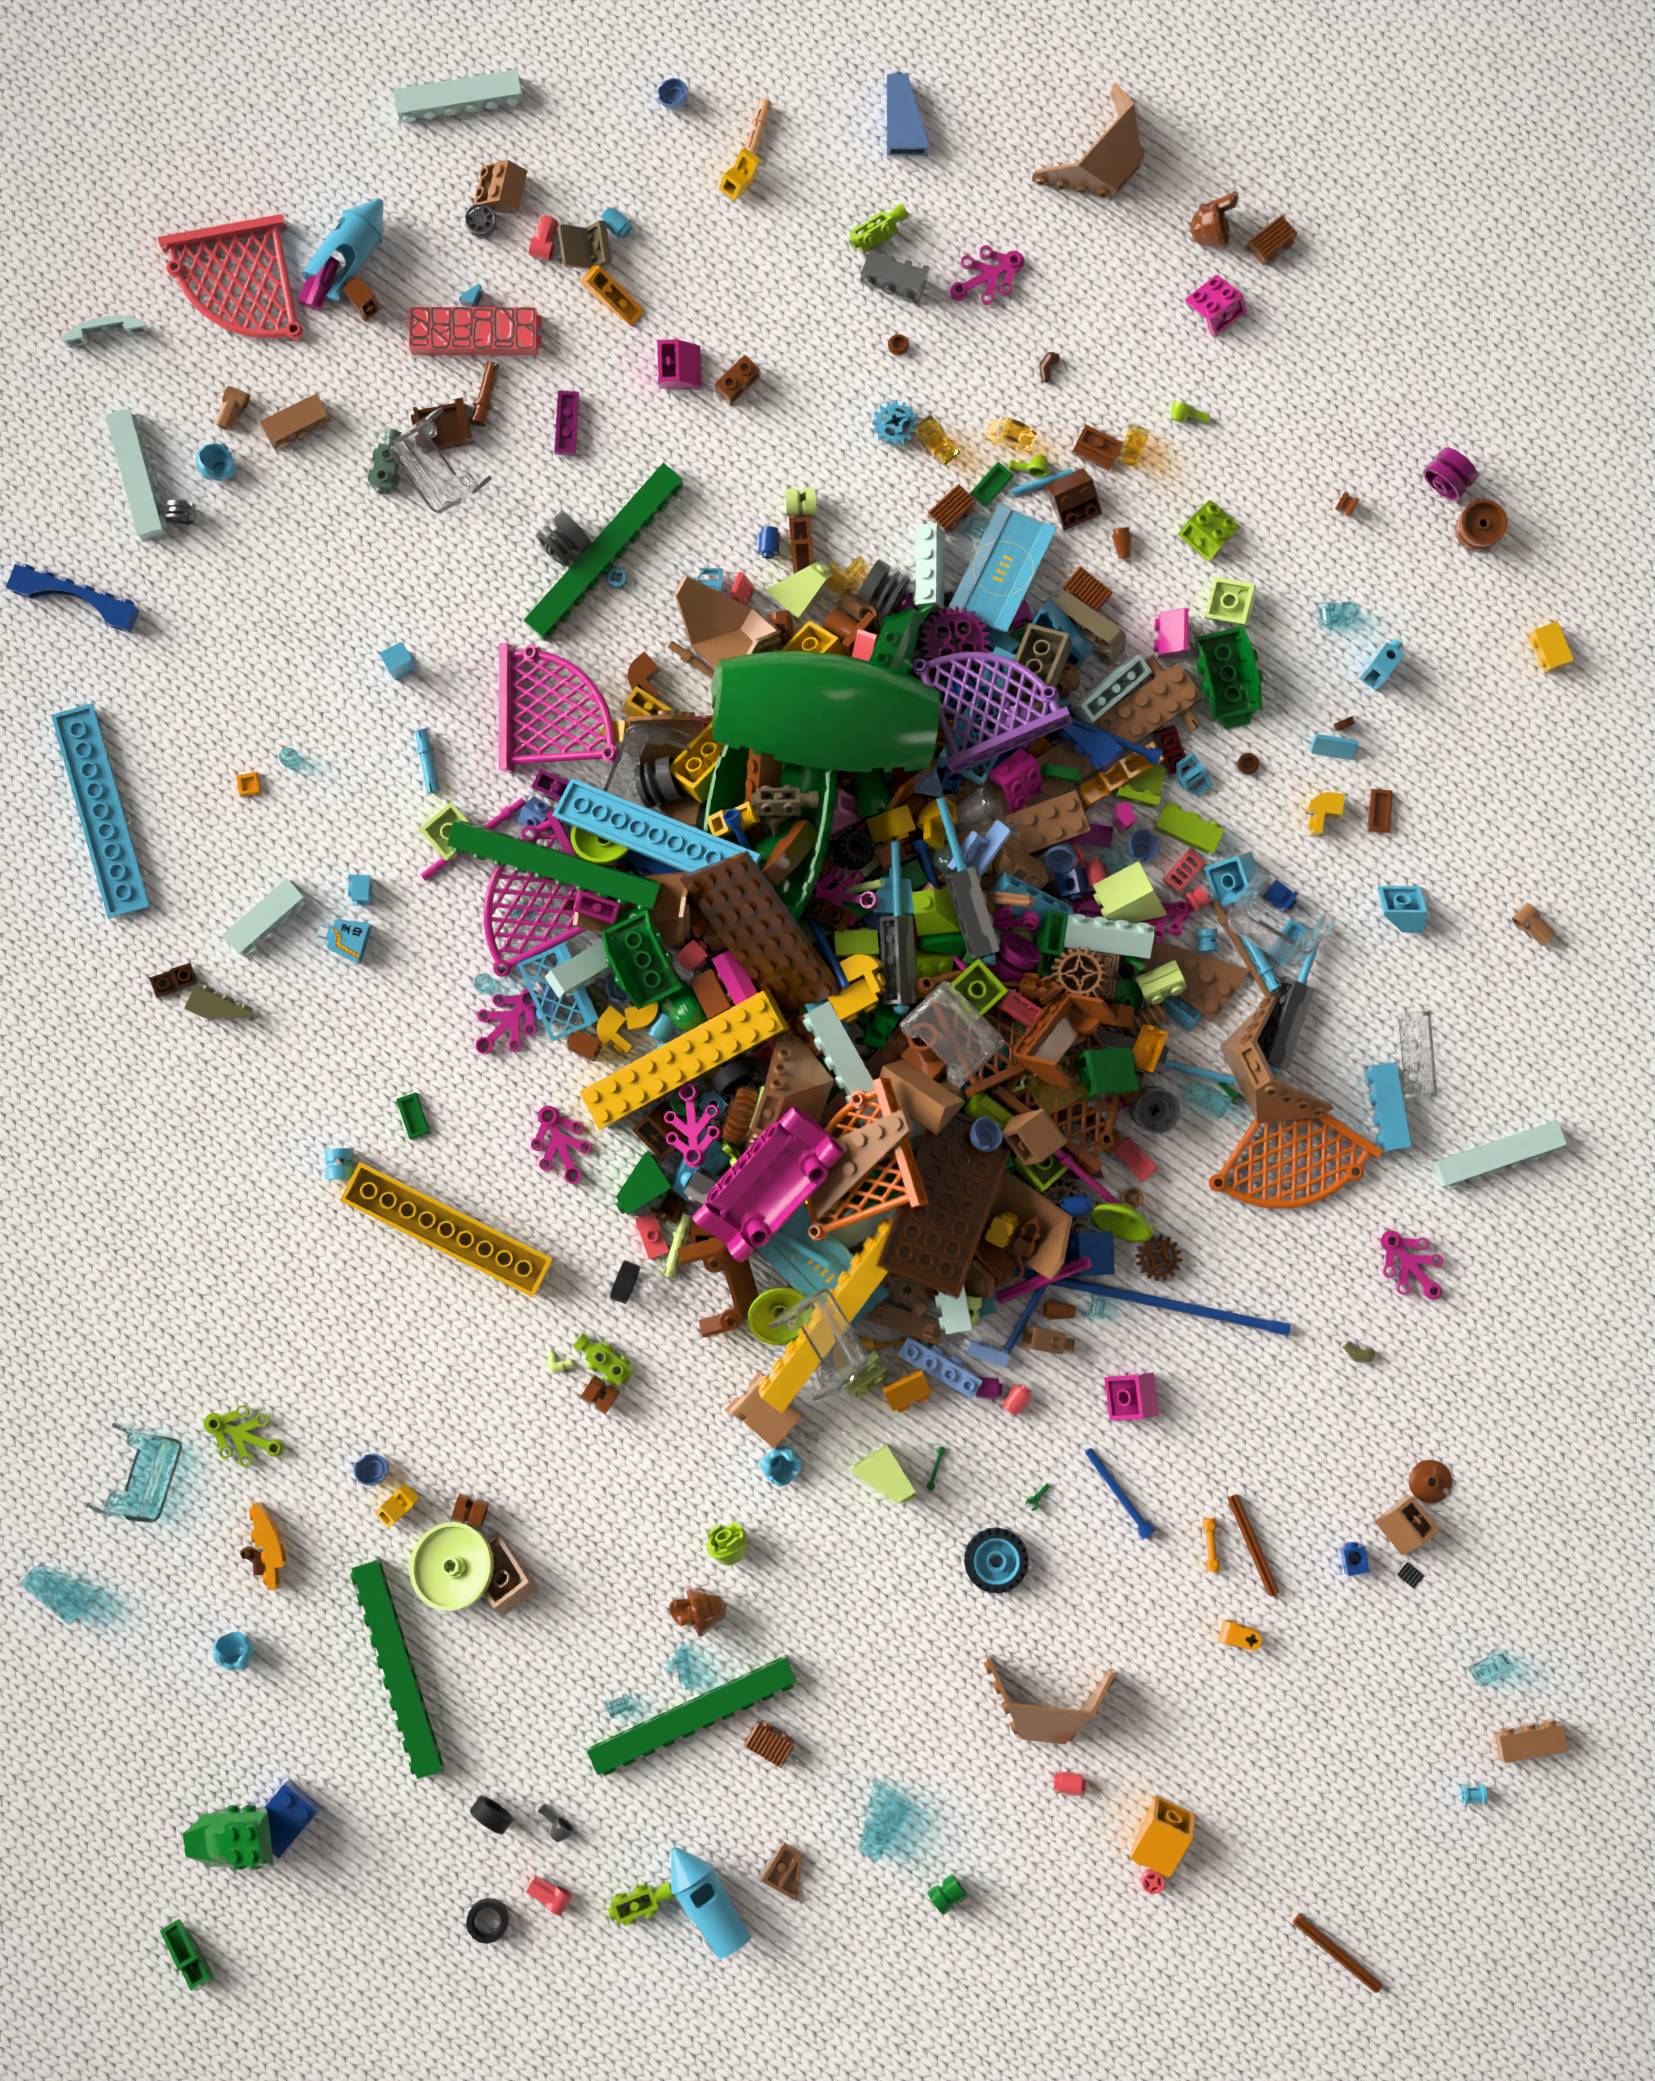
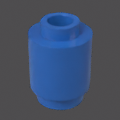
[758,526,780,559]
[1059,1194,1093,1218]

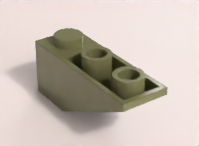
[184,984,257,1019]

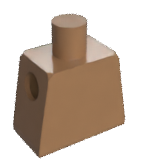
[1021,1325,1075,1355]

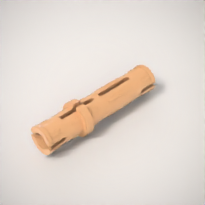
[746,98,773,156]

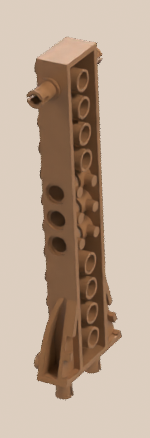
[957,655,1203,826]

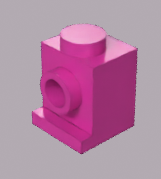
[1010,600,1034,629]

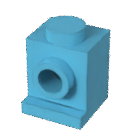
[348,874,373,907]

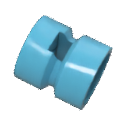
[324,1148,354,1180]

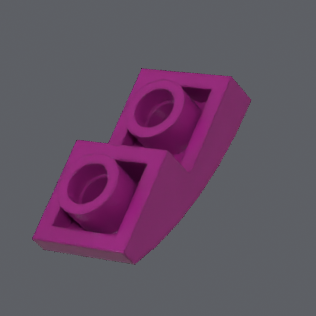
[1066,823,1114,848]

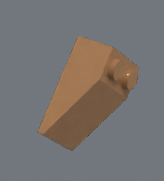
[484,1533,538,1616]

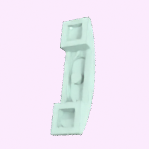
[61,315,150,347]

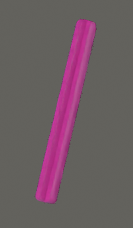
[996,1257,1092,1303]

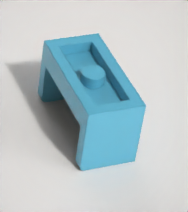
[379,642,418,680]

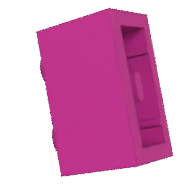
[657,339,702,389]

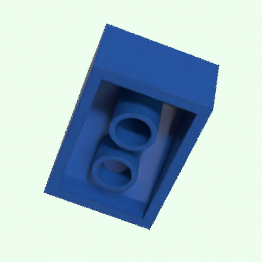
[265,1779,322,1859]

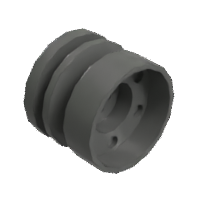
[535,510,592,568]
[857,559,911,616]
[634,755,685,809]
[1129,1086,1180,1134]

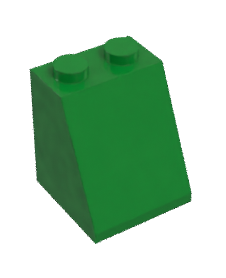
[1075,1047,1140,1101]
[615,1151,673,1216]

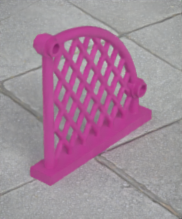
[499,643,621,773]
[483,810,596,977]

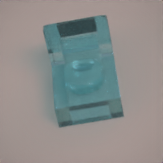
[664,1642,694,1690]
[1468,1649,1516,1687]

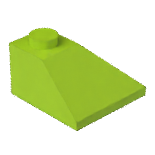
[912,888,961,936]

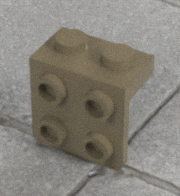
[558,220,612,270]

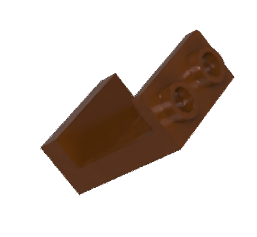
[410,397,473,454]

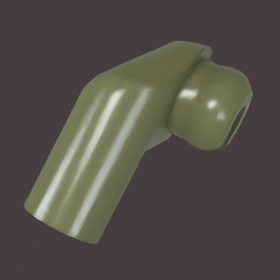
[586,983,607,1013]
[1342,1341,1376,1363]

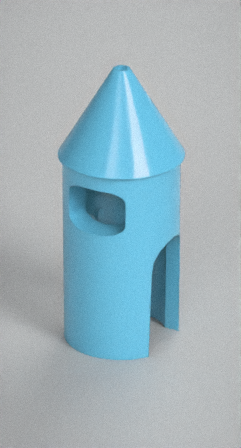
[302,198,384,301]
[671,1847,752,1960]

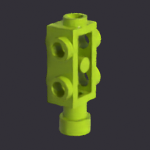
[849,203,909,254]
[573,1333,633,1386]
[608,1882,675,1926]

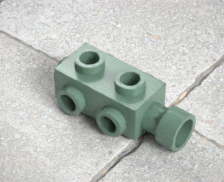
[368,428,404,495]

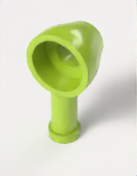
[1171,401,1210,424]
[1009,454,1049,478]

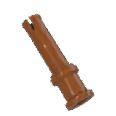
[468,361,500,427]

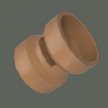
[1120,1187,1144,1209]

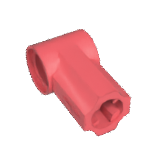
[529,215,559,261]
[526,1875,573,1916]

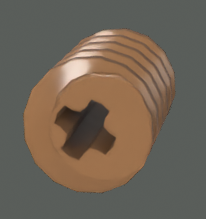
[1124,1002,1169,1039]

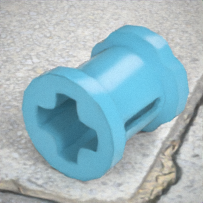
[1461,1784,1487,1805]

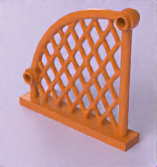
[807,1078,929,1240]
[1208,1113,1383,1209]

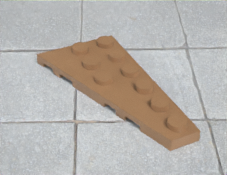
[1121,942,1250,1022]
[810,1109,914,1219]

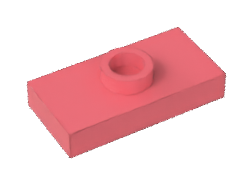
[997,989,1043,1028]
[1114,1137,1158,1183]
[635,1212,669,1260]

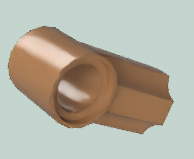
[215,386,250,432]
[837,590,877,623]
[1512,903,1556,946]

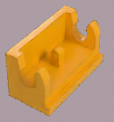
[1131,1024,1169,1073]

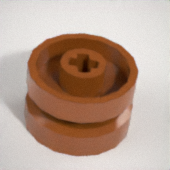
[1455,499,1508,552]

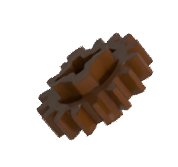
[1135,1235,1183,1281]

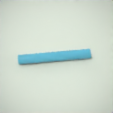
[1011,469,1073,496]

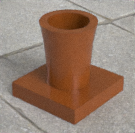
[823,607,879,657]
[900,1023,957,1081]

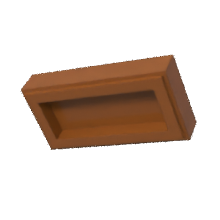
[1367,789,1393,833]

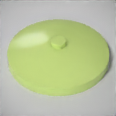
[410,1522,494,1611]

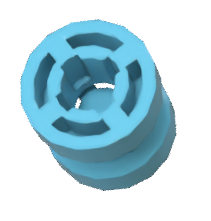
[1196,929,1219,952]

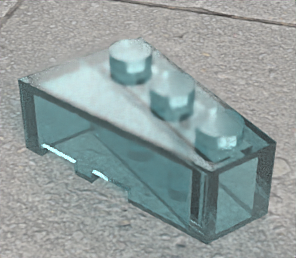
[20,1564,104,1626]
[858,1777,911,1862]

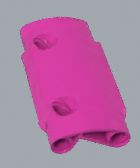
[692,1106,845,1263]

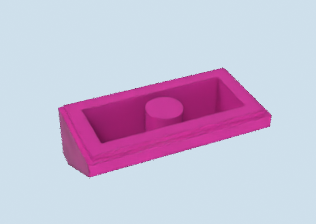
[573,890,621,924]

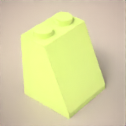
[1093,861,1167,923]
[850,1444,915,1504]

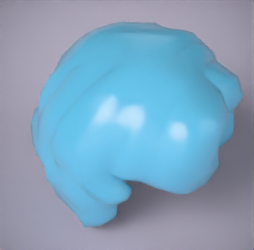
[196,442,237,482]
[760,1447,803,1487]
[213,1632,254,1671]

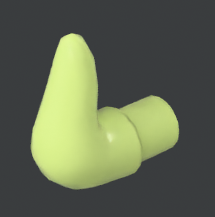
[548,1350,573,1372]

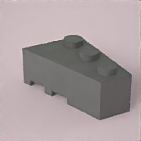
[860,250,930,303]

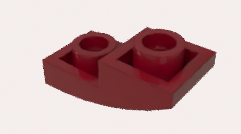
[1154,725,1189,775]

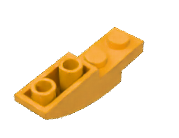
[249,1501,287,1591]

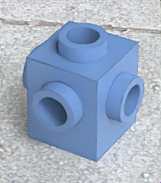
[517,796,555,831]

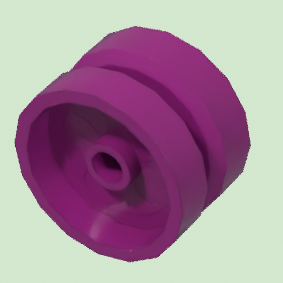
[1423,447,1479,501]
[988,931,1042,982]

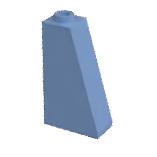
[886,71,929,156]

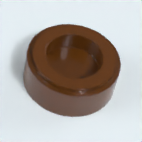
[1333,716,1355,731]
[1237,753,1259,775]

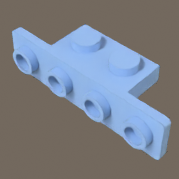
[948,820,1012,876]
[898,1337,982,1399]

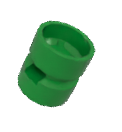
[670,1088,699,1117]
[927,1873,968,1916]

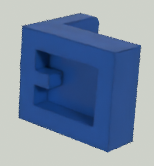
[1262,879,1298,912]

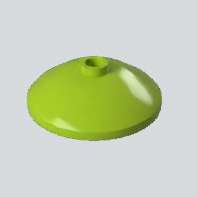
[571,826,630,864]
[1090,1203,1153,1242]
[748,1288,813,1345]

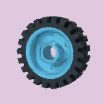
[964,1527,1029,1594]

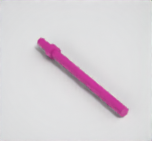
[420,797,526,881]
[1053,1148,1122,1204]

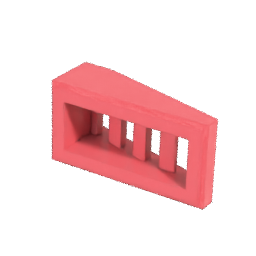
[731,572,755,605]
[1162,849,1206,895]

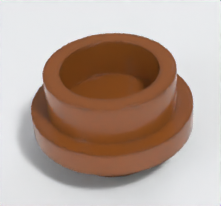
[888,334,909,356]

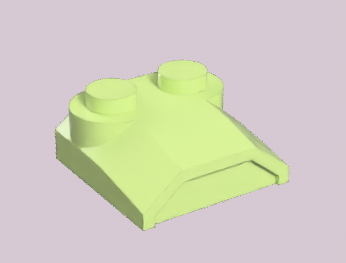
[1204,577,1256,627]
[419,802,469,862]

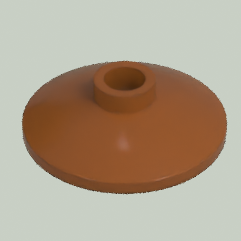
[1408,1460,1452,1503]

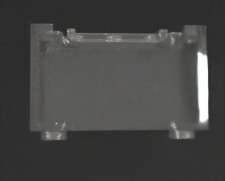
[899,981,1005,1088]

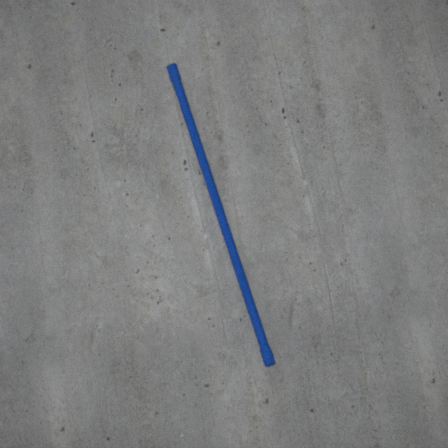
[1012,1267,1291,1336]

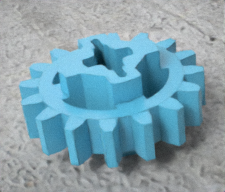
[872,400,918,447]

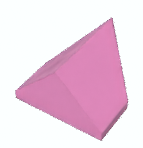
[830,789,861,837]

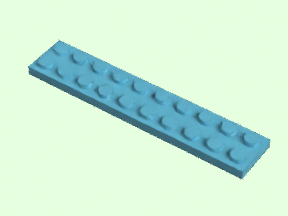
[51,703,151,919]
[552,778,762,873]

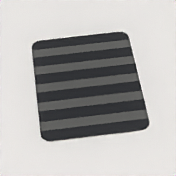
[1397,1562,1424,1588]

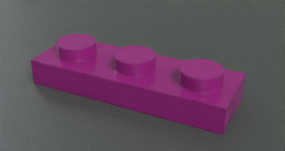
[554,390,580,456]

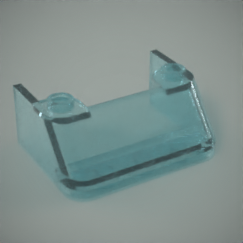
[86,1422,182,1523]

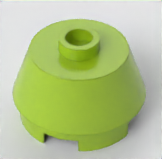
[706,1522,748,1566]

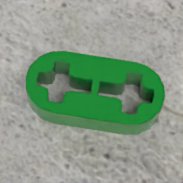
[1041,764,1083,783]

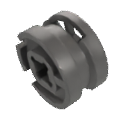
[465,204,496,239]
[165,500,196,524]

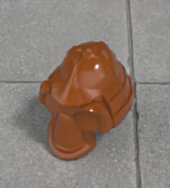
[1190,191,1239,249]
[669,1588,727,1637]

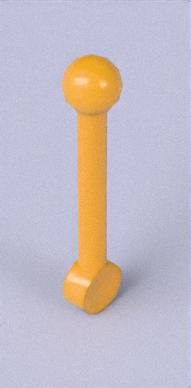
[874,1337,919,1350]

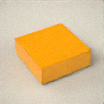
[236,772,262,797]

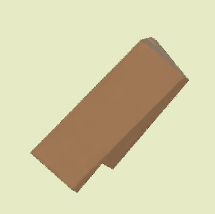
[879,1059,965,1135]

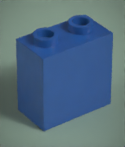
[1065,1231,1115,1277]

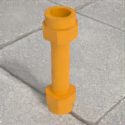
[1202,1518,1220,1572]

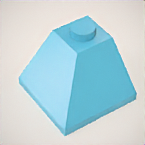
[1204,851,1258,906]
[1378,886,1427,933]

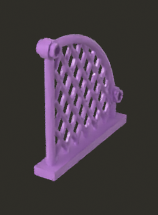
[912,652,1073,774]

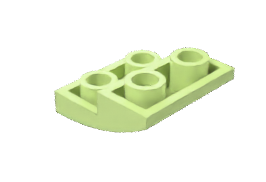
[838,1351,890,1399]

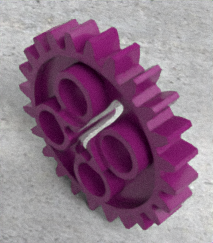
[921,606,990,675]

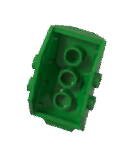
[869,605,934,674]
[1194,626,1263,729]
[602,906,683,1010]
[183,1804,274,1870]

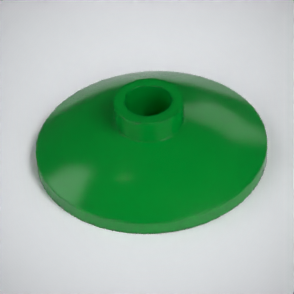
[1106,978,1143,1015]

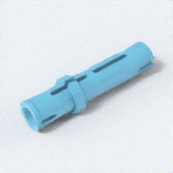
[414,728,440,794]
[1240,931,1282,993]

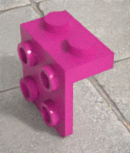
[988,748,1044,813]

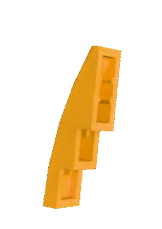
[1078,742,1164,807]

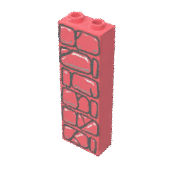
[409,307,542,356]

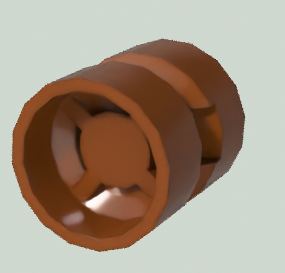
[580,1375,620,1415]
[451,1493,489,1529]

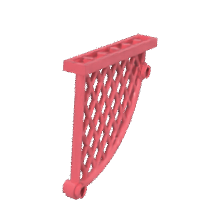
[158,214,304,341]

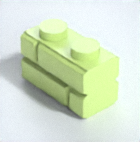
[1135,960,1187,1005]

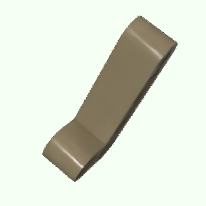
[1054,591,1126,666]

